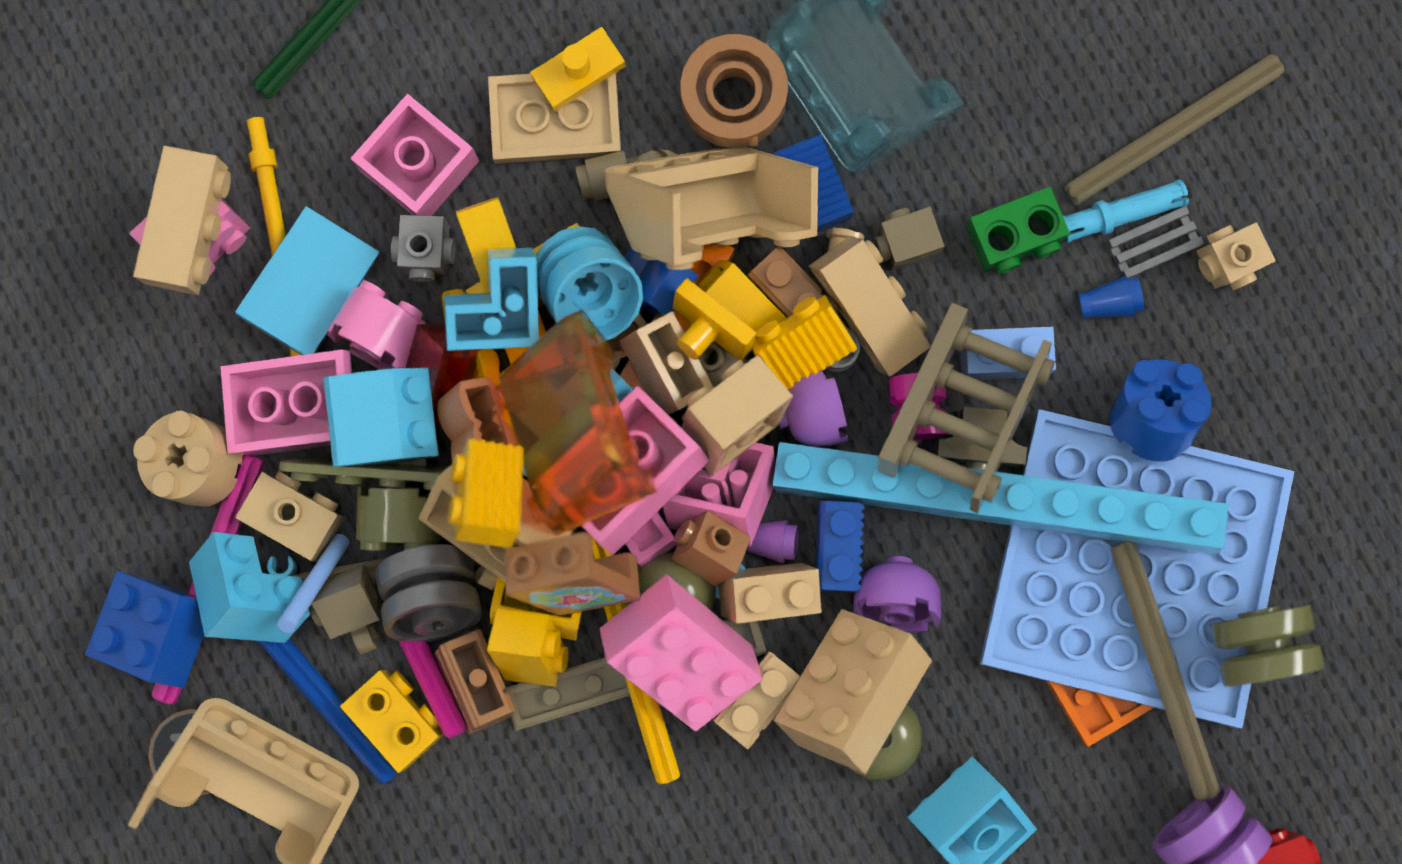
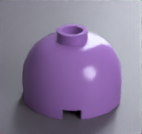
[779,366,848,448]
[853,556,941,633]

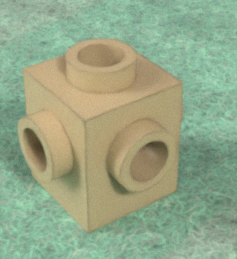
[1196,222,1276,290]

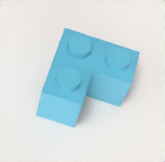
[444,248,539,350]
[189,532,310,643]

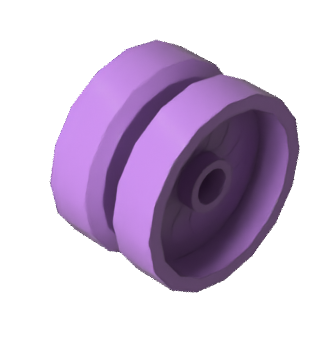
[1152,785,1273,864]

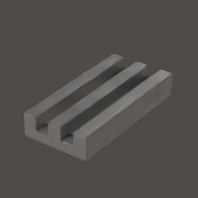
[1106,206,1204,279]

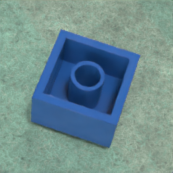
[85,570,204,688]

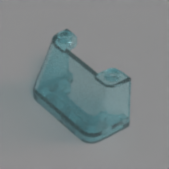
[767,0,964,173]

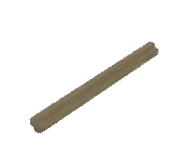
[1064,54,1284,205]
[1111,541,1221,800]

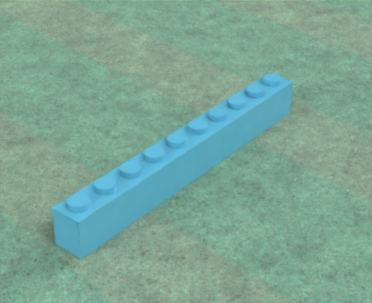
[773,442,1229,554]

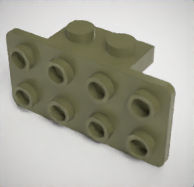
[279,457,448,490]

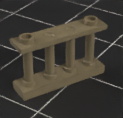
[878,303,1055,513]

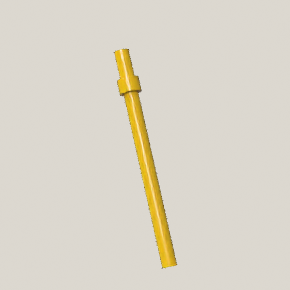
[247,117,300,357]

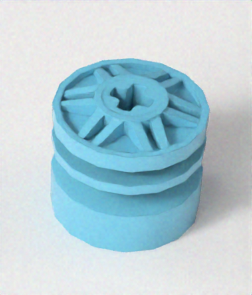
[536,226,643,343]

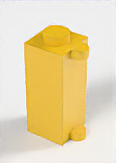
[696,259,787,356]

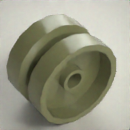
[1210,605,1326,687]

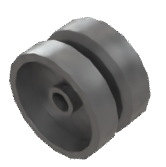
[375,544,482,642]

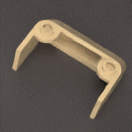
[128,698,359,864]

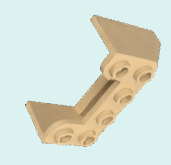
[605,147,818,270]

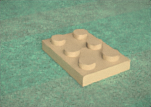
[488,73,621,164]

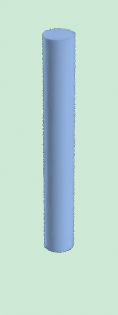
[277,534,349,633]

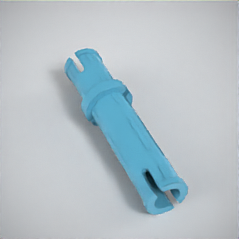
[1063,179,1189,243]

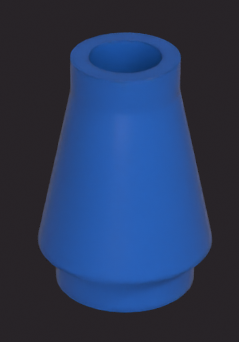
[1078,275,1145,319]

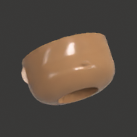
[680,34,788,148]

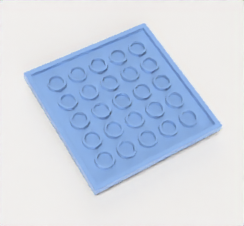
[979,409,1295,728]

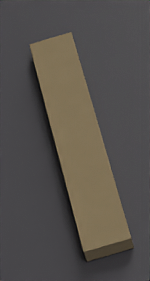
[503,619,767,731]

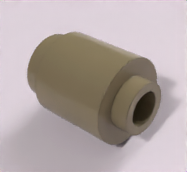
[575,150,634,202]

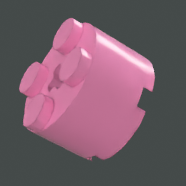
[326,280,429,370]

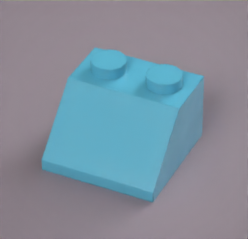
[323,368,438,467]
[908,757,1037,864]

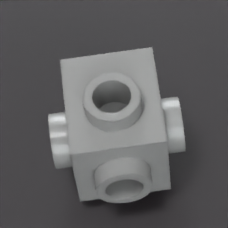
[391,215,455,282]

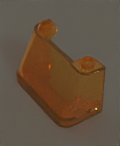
[496,309,657,536]

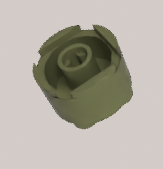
[356,485,445,550]

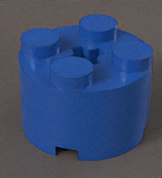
[1109,359,1212,462]

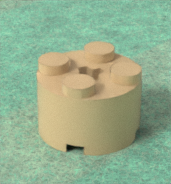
[133,411,243,507]

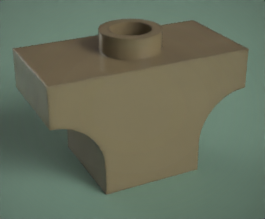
[934,407,1027,470]

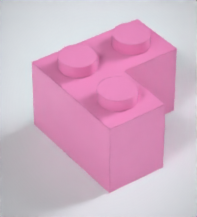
[663,443,776,547]

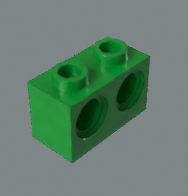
[965,187,1070,275]

